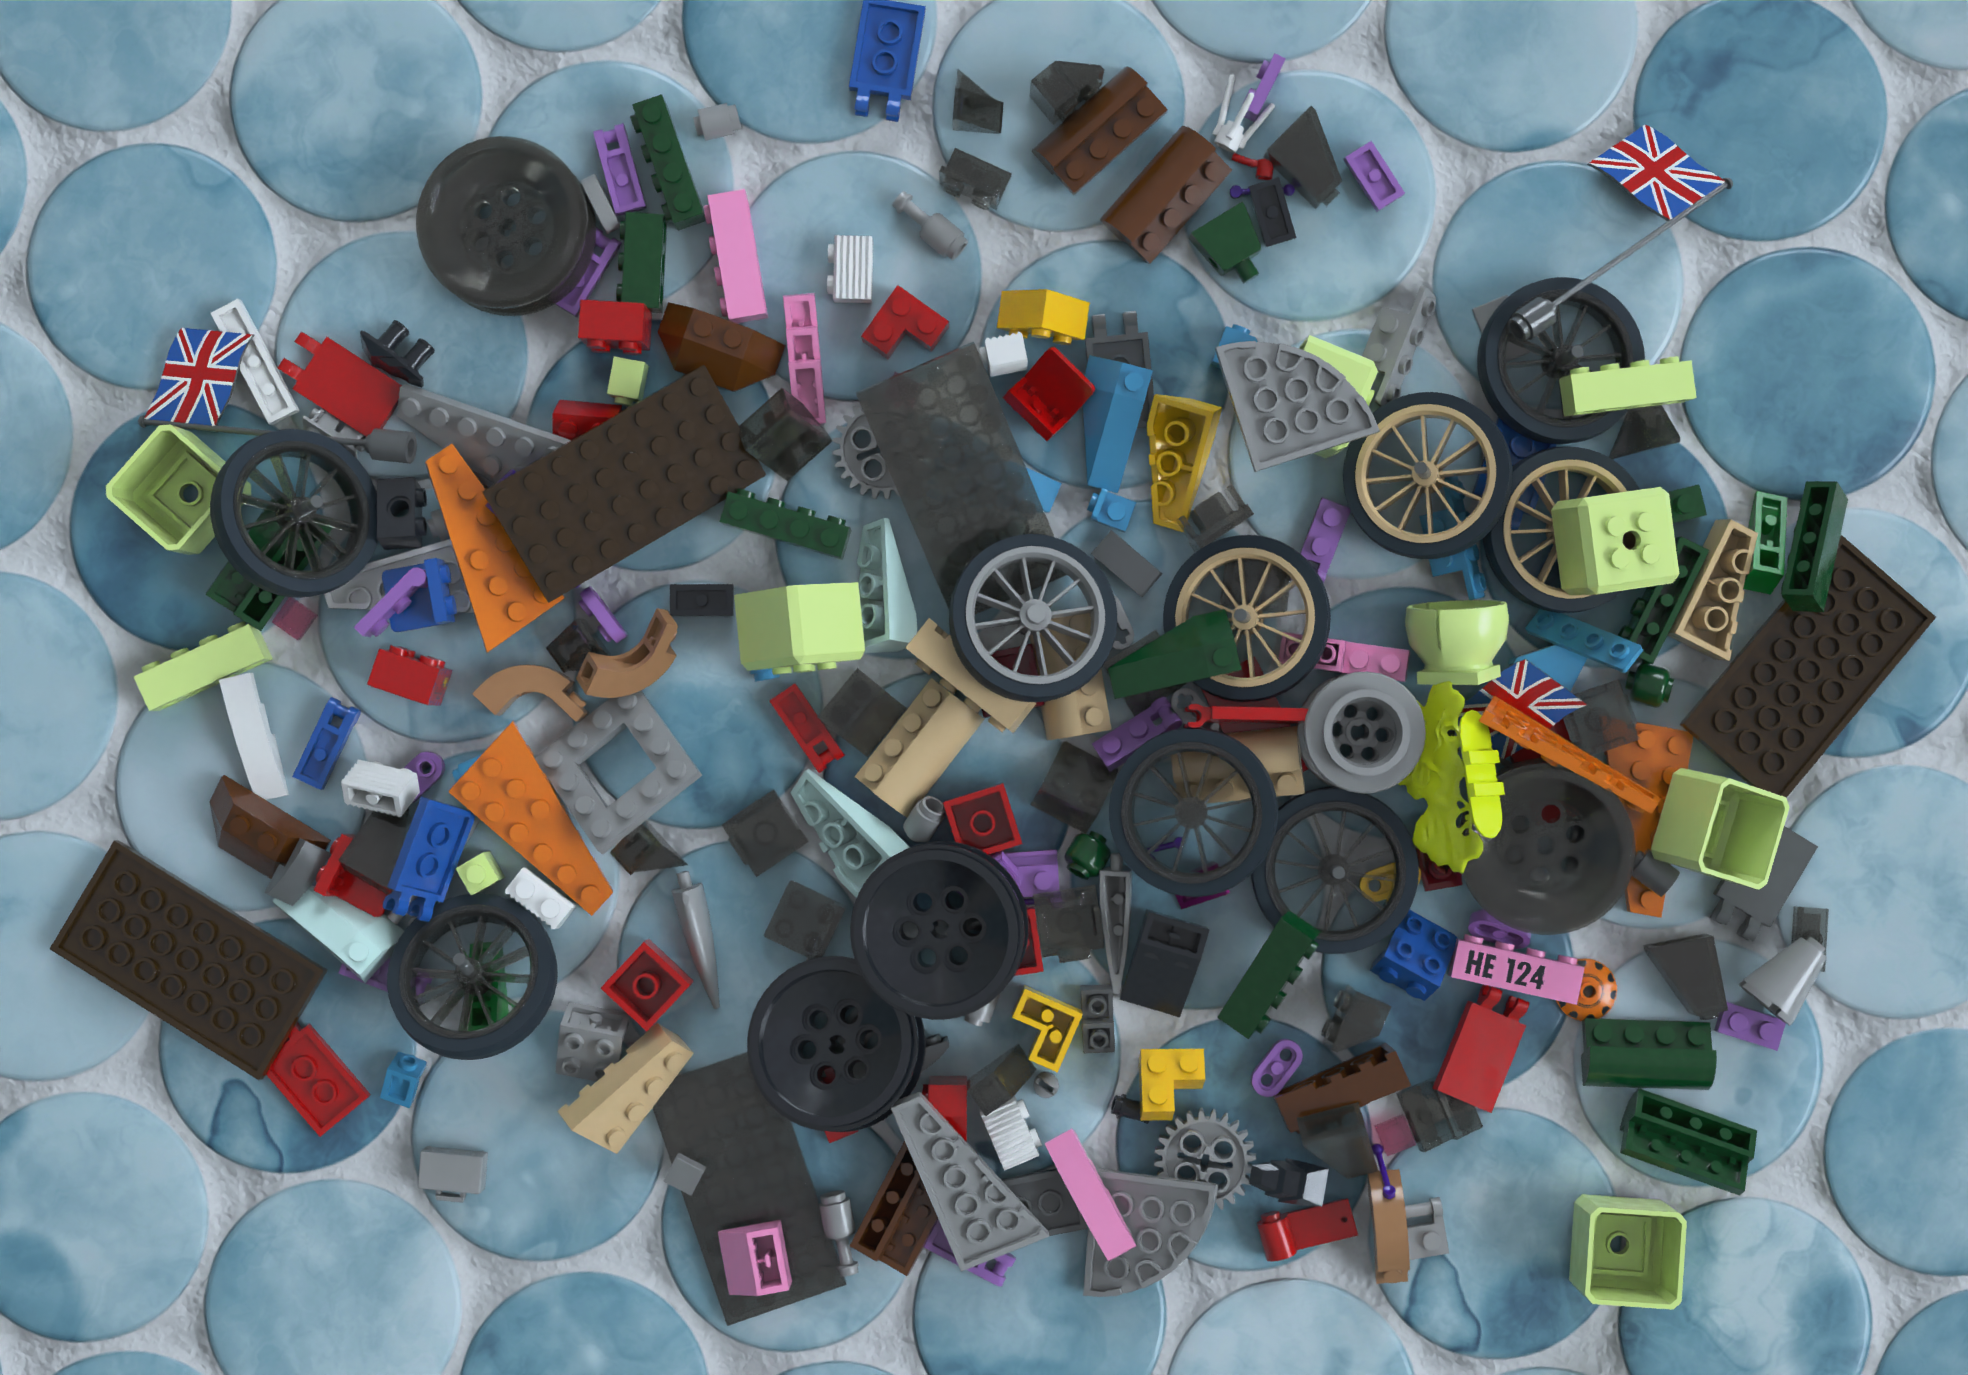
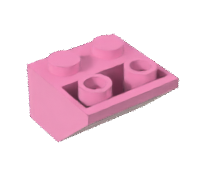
[718,1219,792,1296]

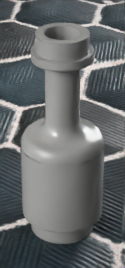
[892,191,968,260]
[819,1190,859,1277]

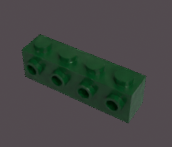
[630,94,706,231]
[1781,481,1848,612]
[719,488,852,560]
[1617,536,1710,664]
[1217,910,1321,1039]

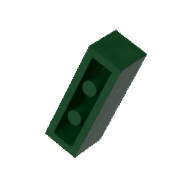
[616,212,667,313]

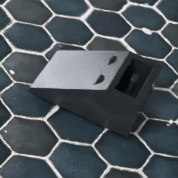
[1120,909,1210,1017]

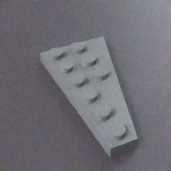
[397,384,571,484]
[891,1091,1049,1272]

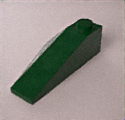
[1108,609,1242,699]

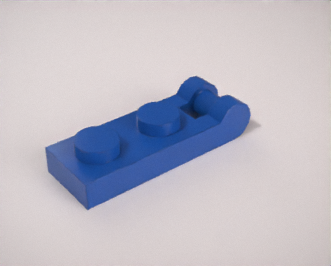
[292,697,361,790]

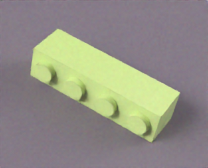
[1559,356,1697,417]
[134,621,273,711]

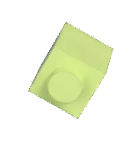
[607,356,649,406]
[455,851,505,896]

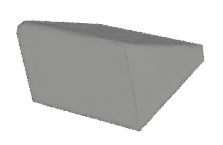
[664,1153,706,1196]

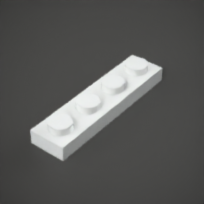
[210,299,300,425]

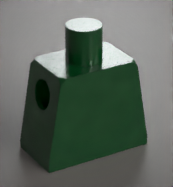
[1189,201,1262,284]
[1667,484,1707,524]

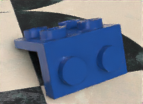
[382,558,457,632]
[1370,909,1458,1001]

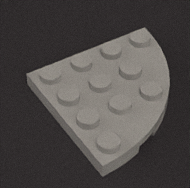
[1215,341,1380,472]
[1083,1168,1218,1297]

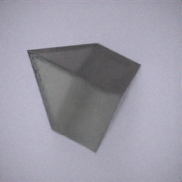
[952,69,1004,134]
[1609,405,1680,459]
[546,618,612,673]
[610,820,688,875]

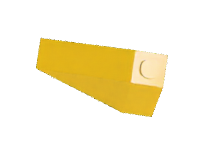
[1147,394,1223,532]

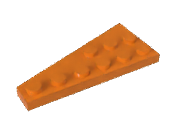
[1599,716,1693,918]

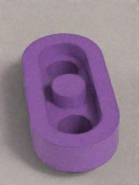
[578,586,628,643]
[404,752,445,804]
[1468,909,1531,949]
[1251,1039,1303,1097]

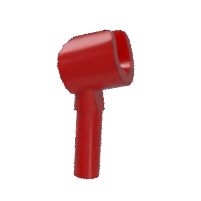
[1231,153,1274,181]

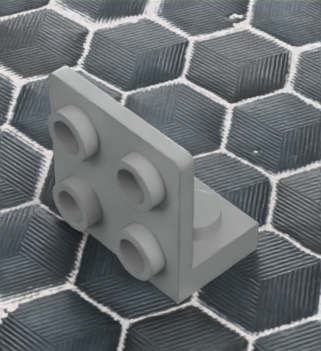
[556,1002,630,1081]

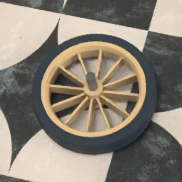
[1343,392,1512,559]
[1483,447,1640,613]
[1163,535,1331,702]

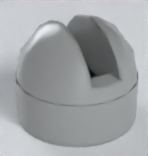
[1034,1072,1059,1098]

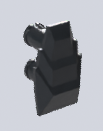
[360,320,435,388]
[1249,1158,1329,1207]

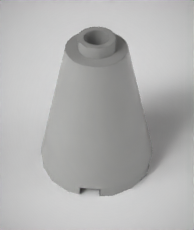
[1738,936,1827,1026]

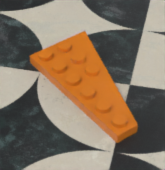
[425,444,565,654]
[1479,696,1659,814]
[448,720,613,916]

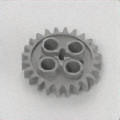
[832,397,934,499]
[1154,1108,1256,1210]

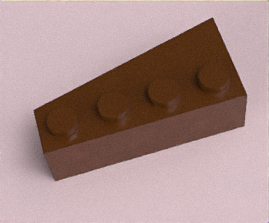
[1273,1043,1411,1134]

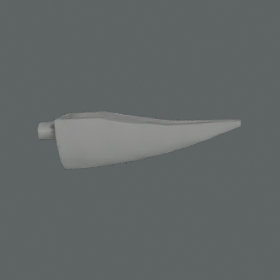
[1100,853,1132,994]
[672,871,720,1009]

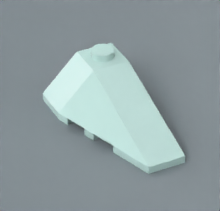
[857,518,917,653]
[790,769,910,898]
[272,885,404,983]

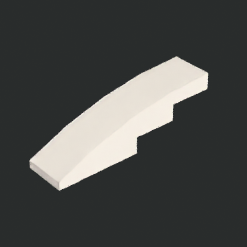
[219,672,289,800]

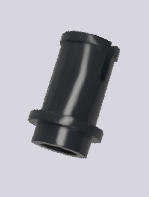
[1111,1094,1149,1124]

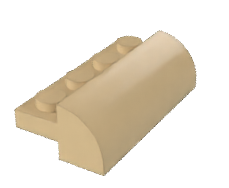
[1029,606,1112,740]
[855,678,984,817]
[1171,726,1305,806]

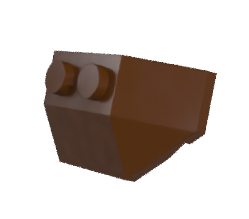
[657,302,786,392]
[209,775,331,879]

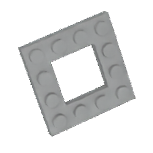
[535,691,702,854]

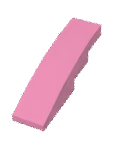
[783,293,826,426]
[1044,1128,1137,1261]

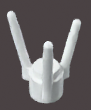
[1212,74,1275,153]

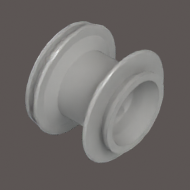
[1296,671,1426,794]

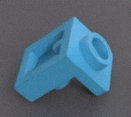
[1087,488,1136,532]
[380,1052,427,1108]

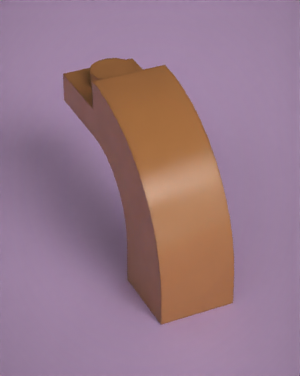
[576,608,678,698]
[472,665,589,722]
[1368,1169,1410,1284]

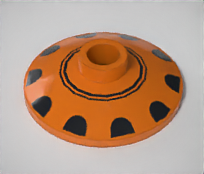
[1556,958,1617,1021]

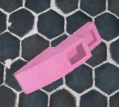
[1279,632,1410,682]

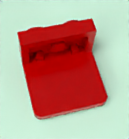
[1002,347,1095,441]
[313,834,398,917]

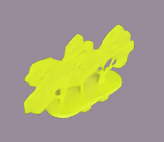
[1398,681,1505,874]

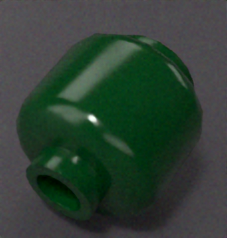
[1625,663,1674,708]
[1064,831,1111,880]

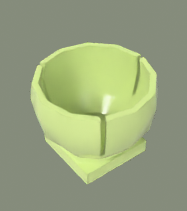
[1405,600,1509,685]

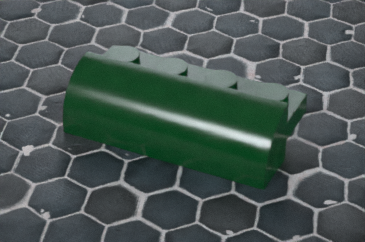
[206,490,333,631]
[1581,1018,1717,1090]
[1620,1088,1757,1196]

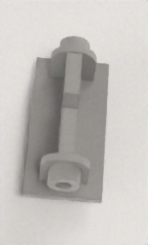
[303,408,365,460]

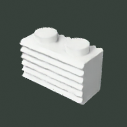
[827,235,873,303]
[979,331,1028,377]
[341,759,420,818]
[505,867,576,929]
[980,1094,1042,1171]

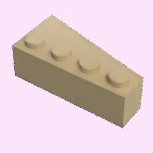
[1667,519,1758,661]
[905,618,1037,733]
[557,1023,694,1154]

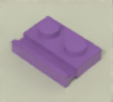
[1004,849,1060,898]

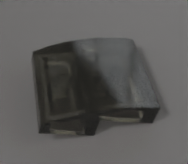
[1220,559,1291,613]
[1396,1076,1483,1152]

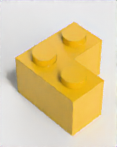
[997,289,1090,345]
[1012,985,1083,1072]
[1138,1049,1205,1121]

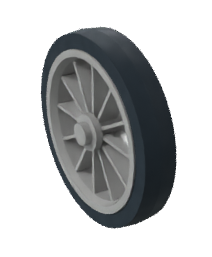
[949,534,1117,702]

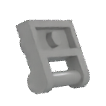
[1405,1197,1449,1260]

